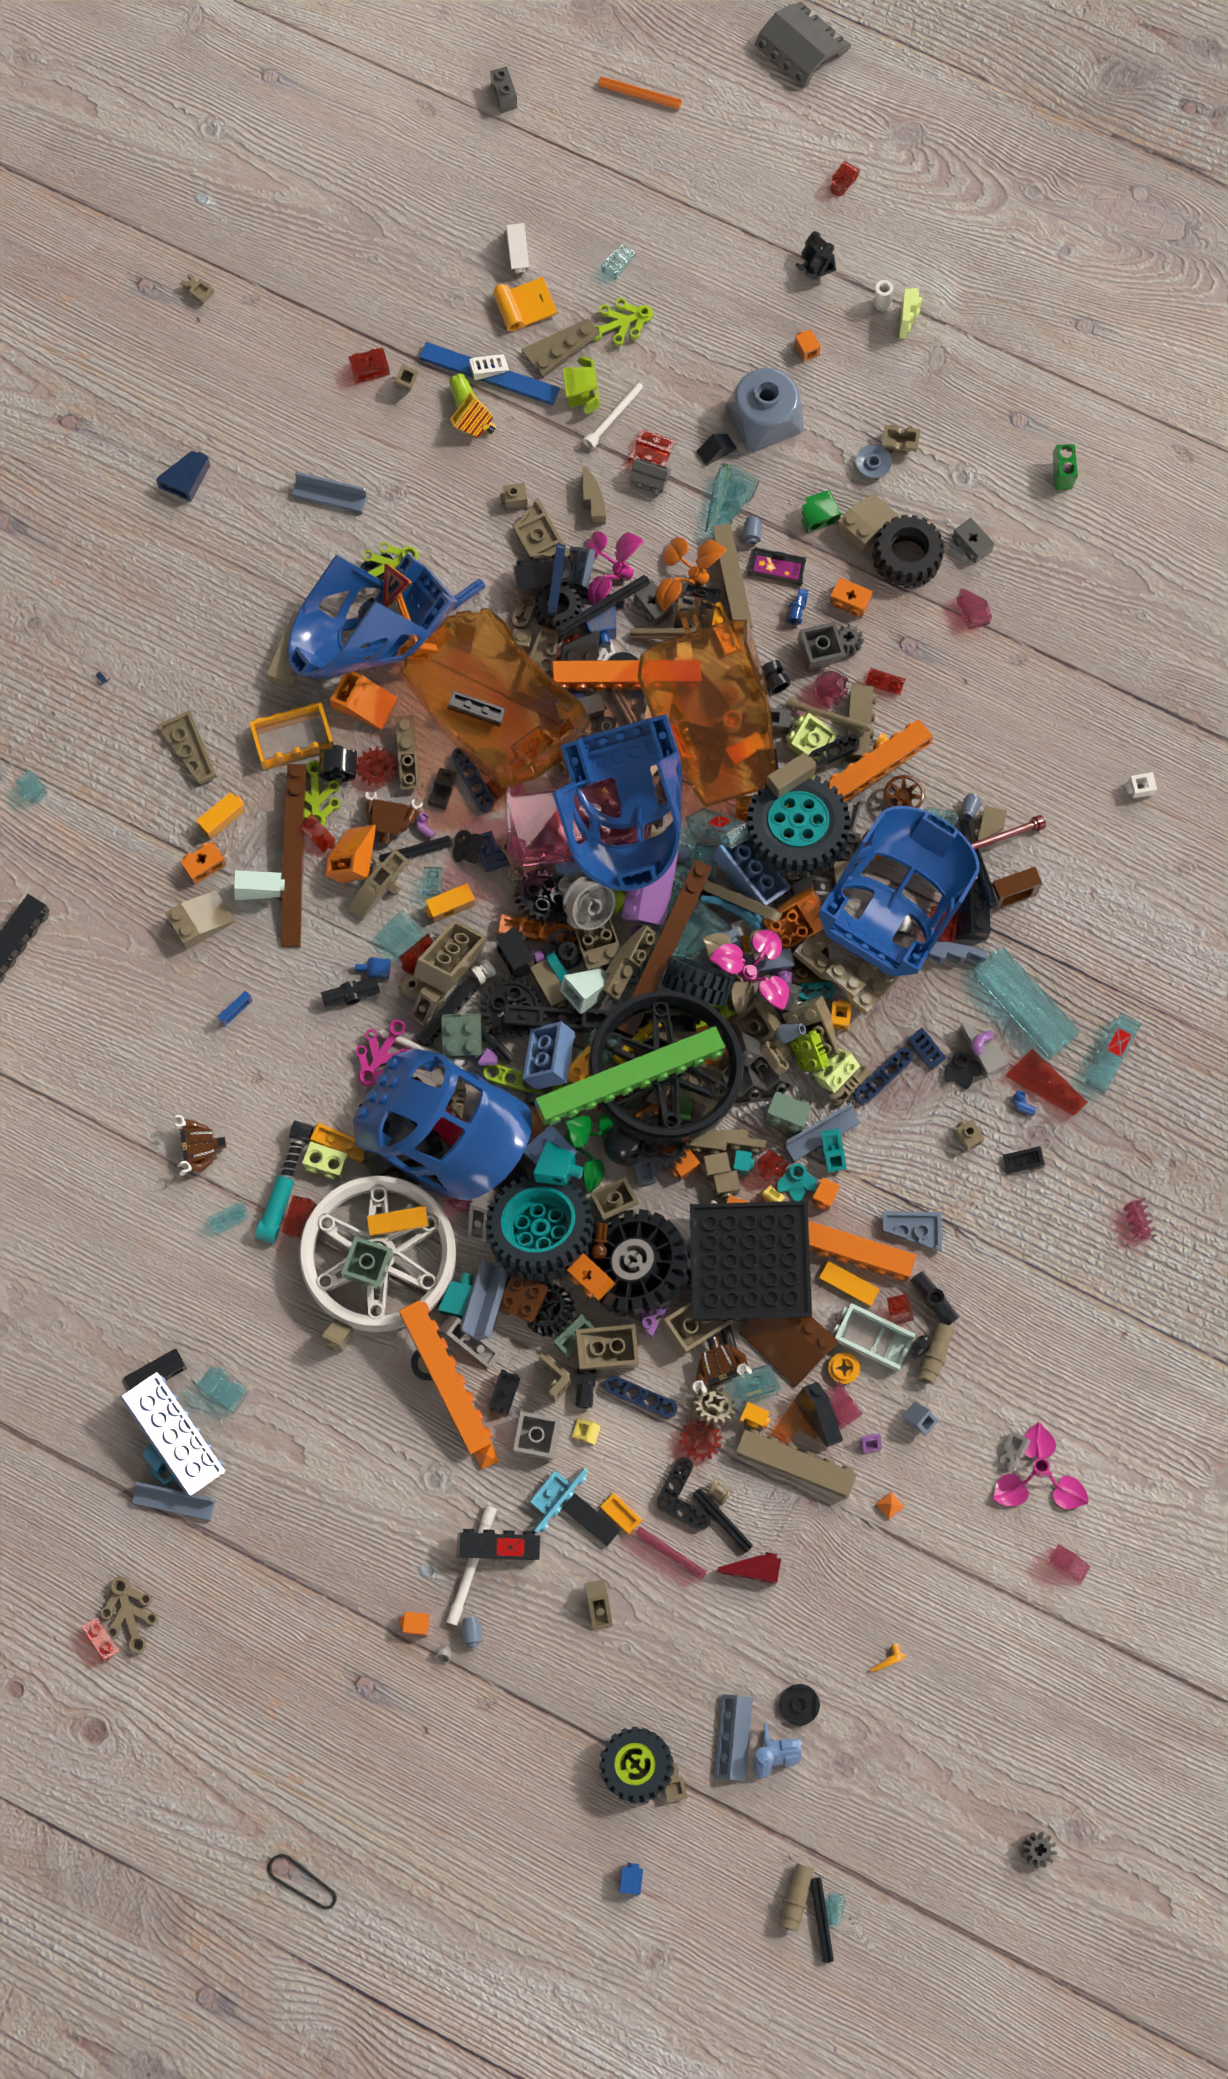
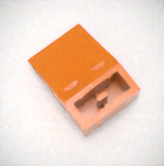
[330,672,398,730]
[325,825,376,883]
[763,886,824,949]

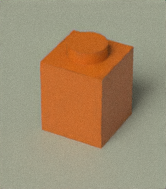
[794,329,821,362]
[811,1178,840,1210]
[399,1611,430,1636]

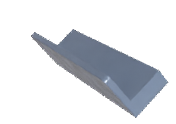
[292,472,367,514]
[784,1103,860,1163]
[460,1260,509,1340]
[132,1482,216,1521]
[714,1694,753,1781]

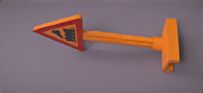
[383,563,438,661]

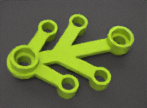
[591,298,653,346]
[362,542,418,577]
[305,760,341,831]

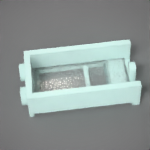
[832,1303,916,1372]

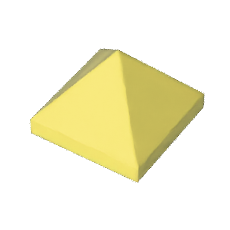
[762,1186,785,1202]

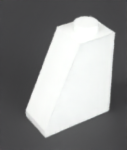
[506,223,529,273]

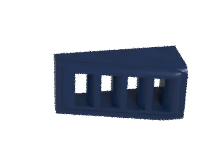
[906,1027,946,1070]

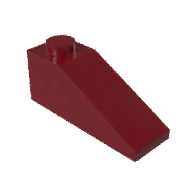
[717,1552,781,1584]

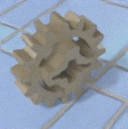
[692,1386,736,1428]

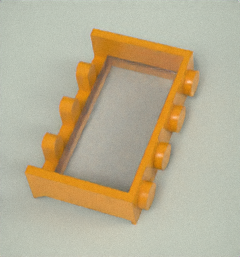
[249,702,334,770]

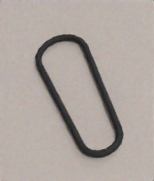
[268,1854,337,1909]

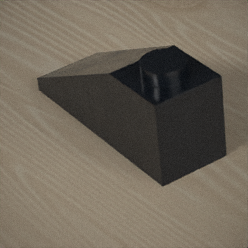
[794,1382,843,1448]

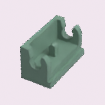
[554,1315,595,1360]

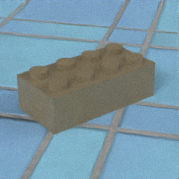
[413,920,487,994]

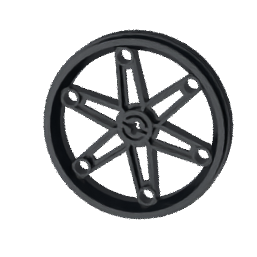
[588,991,744,1144]

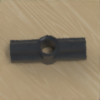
[320,977,380,1009]
[910,1270,960,1326]
[575,1359,597,1409]

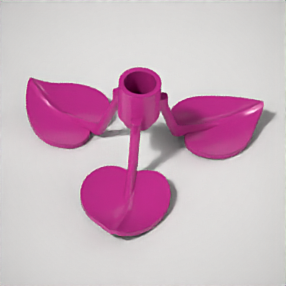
[585,531,644,605]
[709,930,789,1010]
[993,1422,1089,1510]

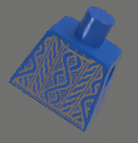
[581,605,616,648]

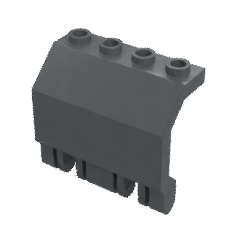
[754,1,851,88]

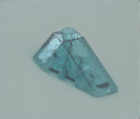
[705,463,760,537]

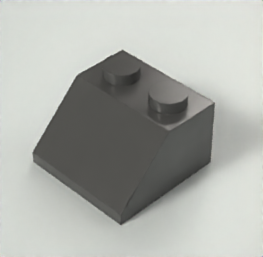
[797,622,846,672]

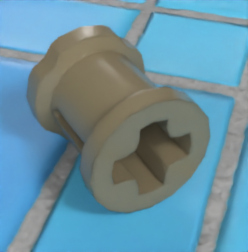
[706,1479,733,1505]

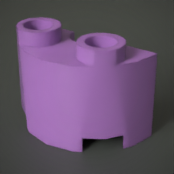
[641,1300,670,1339]

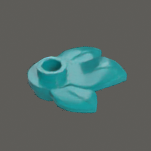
[777,1163,816,1201]

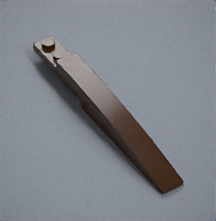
[281,764,307,947]
[617,859,712,1037]

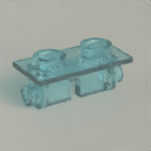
[207,1200,251,1235]

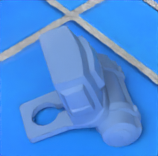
[753,1723,801,1779]

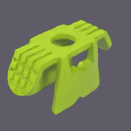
[563,356,601,414]

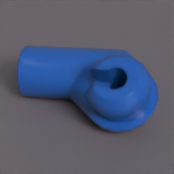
[1013,1090,1037,1116]

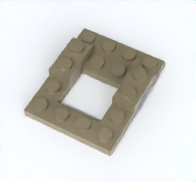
[792,912,904,1015]

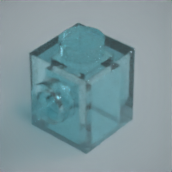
[15,770,47,803]

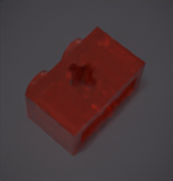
[348,347,390,384]

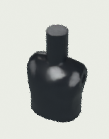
[910,1335,931,1358]

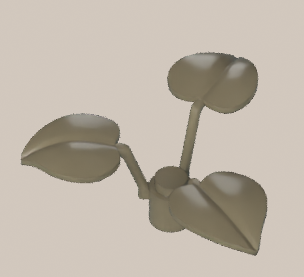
[702,929,766,1014]

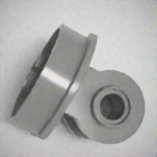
[558,874,615,930]

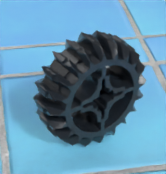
[525,1284,576,1337]

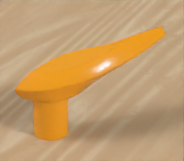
[870,1644,906,1672]

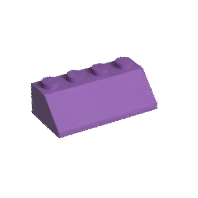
[622,851,678,926]

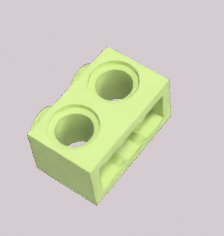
[812,1048,860,1093]
[302,1142,348,1180]

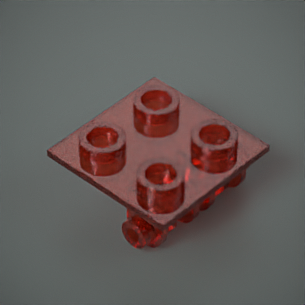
[398,934,433,975]

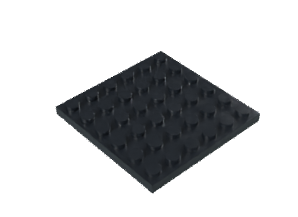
[690,1201,812,1321]

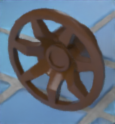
[884,775,925,808]

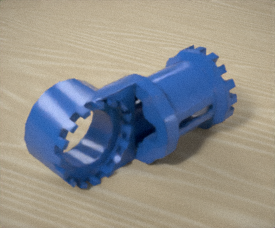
[786,588,809,625]

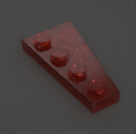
[1005,1048,1088,1117]

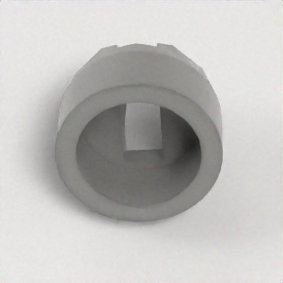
[435,1646,452,1663]

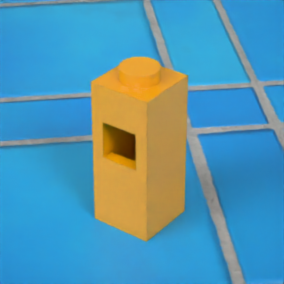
[196,792,245,840]
[424,883,476,923]

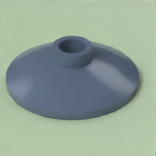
[855,445,892,478]

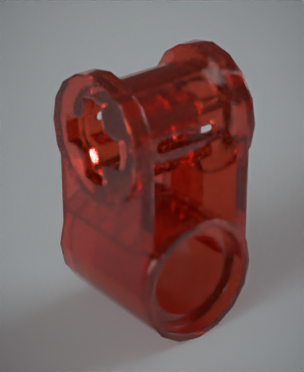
[831,161,860,196]

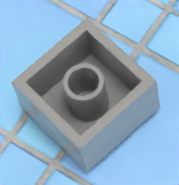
[513,1411,560,1461]

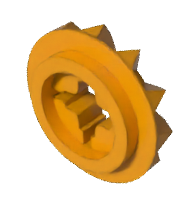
[828,1352,860,1384]

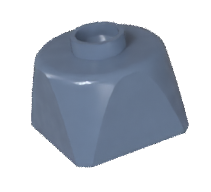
[726,368,804,452]

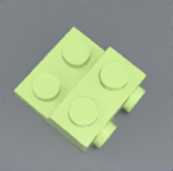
[899,288,922,339]
[786,713,838,762]

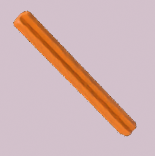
[598,76,682,109]

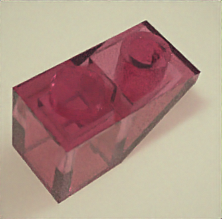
[956,588,992,629]

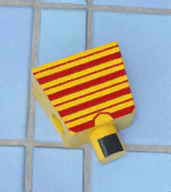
[450,392,496,437]

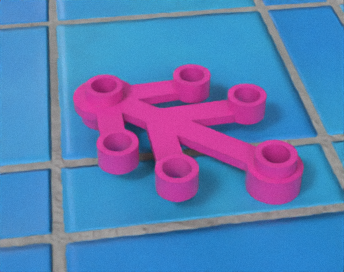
[356,1020,408,1087]

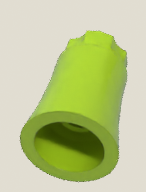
[449,374,479,409]

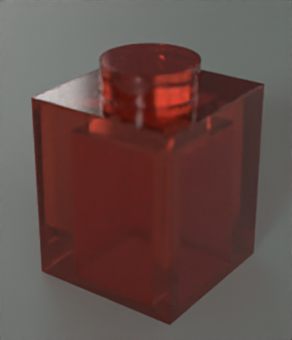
[887,1294,914,1325]

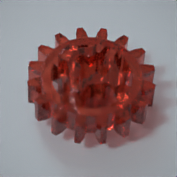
[357,746,397,787]
[679,1418,722,1462]

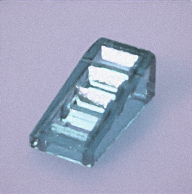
[601,244,636,280]

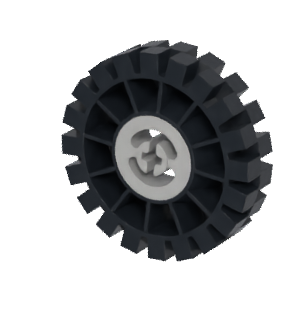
[587,1209,691,1318]

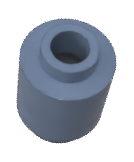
[743,516,762,545]
[461,1617,483,1648]

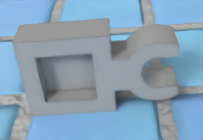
[999,1431,1031,1469]

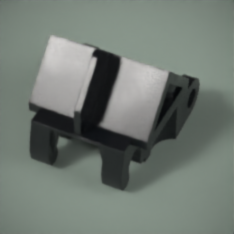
[795,231,836,280]

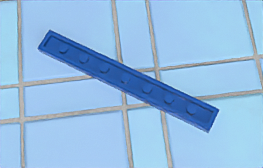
[420,342,560,405]

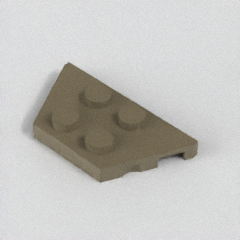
[513,498,570,559]

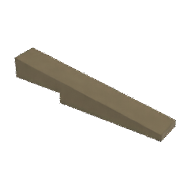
[712,523,753,632]

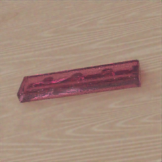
[636,1527,707,1579]

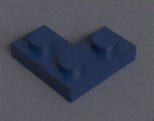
[478,831,520,872]

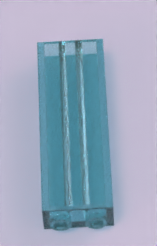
[973,947,1081,1060]

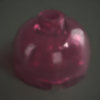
[813,671,849,709]

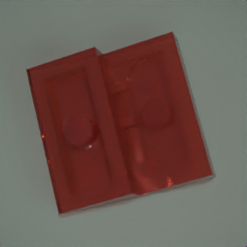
[628,428,676,467]

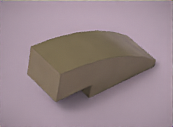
[583,466,606,524]

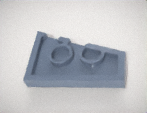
[882,1211,942,1252]

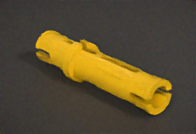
[612,1019,662,1065]

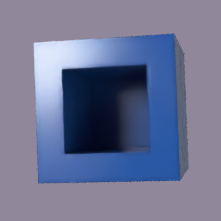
[619,1863,643,1895]

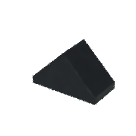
[697,434,737,466]

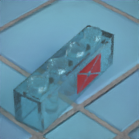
[685,807,749,849]
[1084,1013,1141,1094]

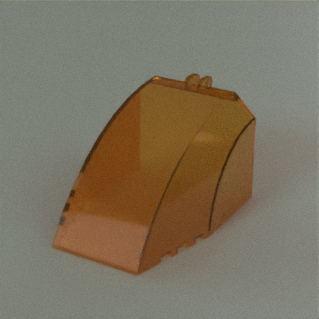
[637,614,776,808]

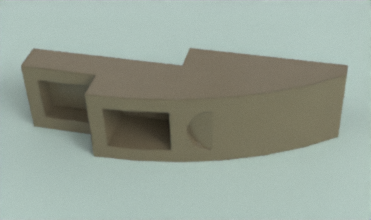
[395,715,420,790]
[348,849,410,921]
[602,925,658,1000]
[687,1129,766,1155]

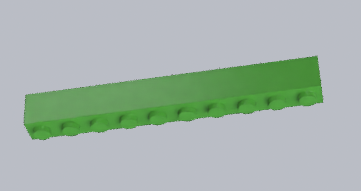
[535,1026,725,1125]

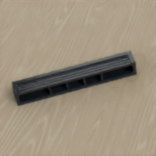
[416,975,479,1047]

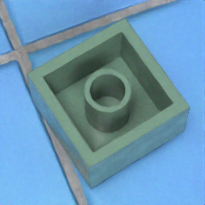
[442,1013,482,1056]
[765,1092,812,1136]
[341,1236,394,1290]

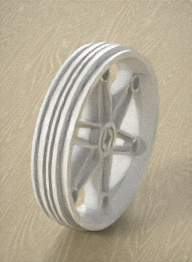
[299,1176,456,1332]

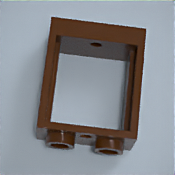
[992,867,1042,910]

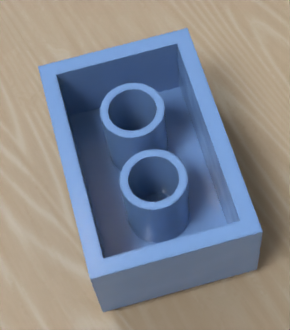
[523,1021,575,1090]

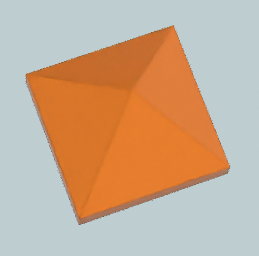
[474,1443,500,1470]
[876,1492,904,1520]

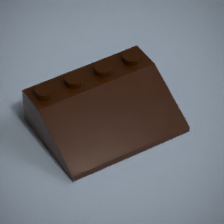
[739,1317,838,1387]

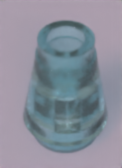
[825,1893,846,1926]

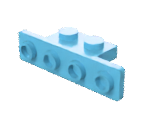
[529,1468,588,1533]

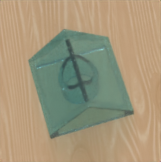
[733,1364,781,1405]

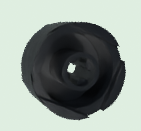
[319,745,357,782]

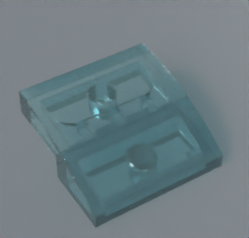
[375,910,430,963]

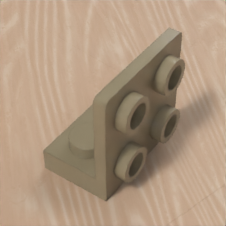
[539,1353,571,1402]

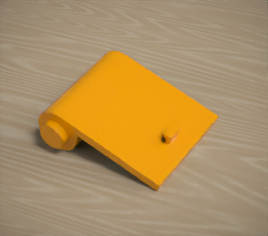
[493,276,558,331]

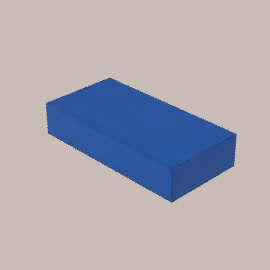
[217,990,253,1026]

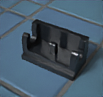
[489,1369,521,1416]

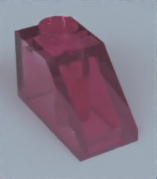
[832,1381,862,1430]
[1045,1544,1091,1584]

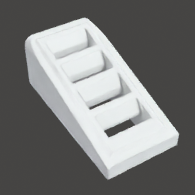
[469,354,509,381]

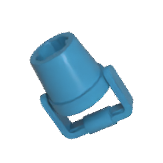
[142,1444,176,1486]

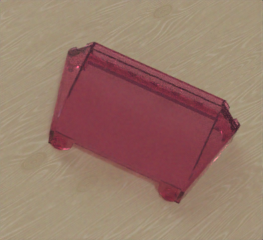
[505,778,652,867]

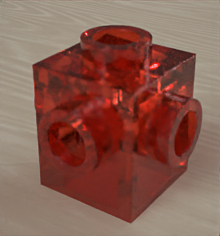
[756,1149,789,1182]

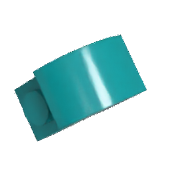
[820,1128,847,1172]

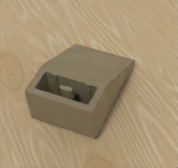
[573,918,621,972]
[782,996,839,1058]

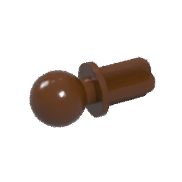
[591,1223,608,1259]

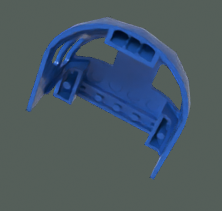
[288,553,458,679]
[552,714,682,891]
[818,806,979,976]
[353,1049,532,1200]

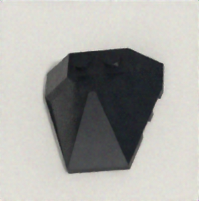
[359,1103,444,1176]

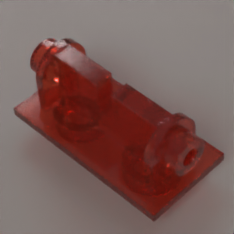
[865,668,906,696]
[300,813,336,853]
[81,1618,120,1662]

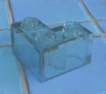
[198,1366,248,1413]

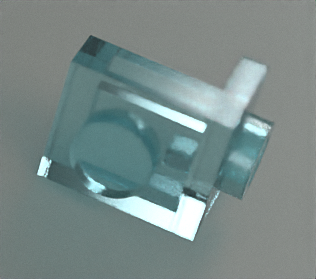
[422,867,443,897]

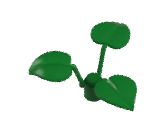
[564,1112,613,1193]

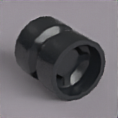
[758,660,791,695]

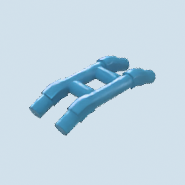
[701,895,767,931]

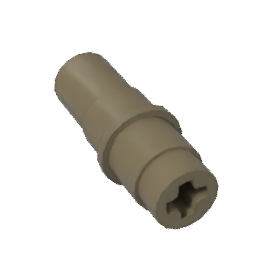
[917,1323,954,1385]
[780,1864,814,1932]

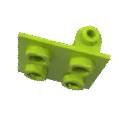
[790,1030,829,1072]

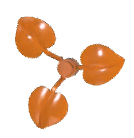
[656,537,727,611]

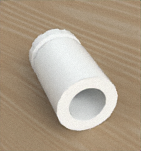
[874,280,893,312]

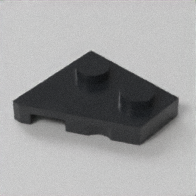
[560,630,600,661]

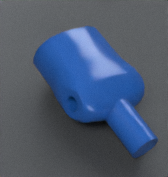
[355,957,391,979]

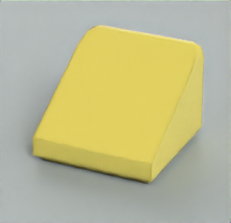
[572,1419,600,1445]

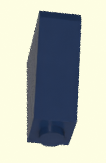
[156,451,210,501]

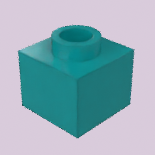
[733,1150,755,1175]

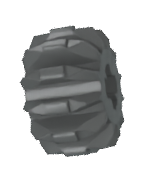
[838,624,864,657]
[1021,1832,1057,1868]

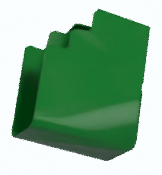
[1053,444,1078,490]
[801,490,841,533]

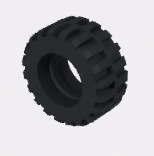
[872,515,944,588]

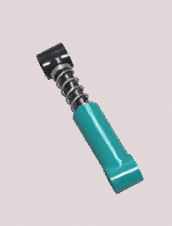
[255,1120,314,1244]

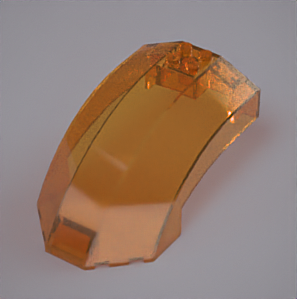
[399,608,591,789]

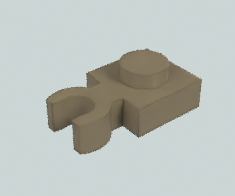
[181,274,214,304]
[665,1763,688,1803]

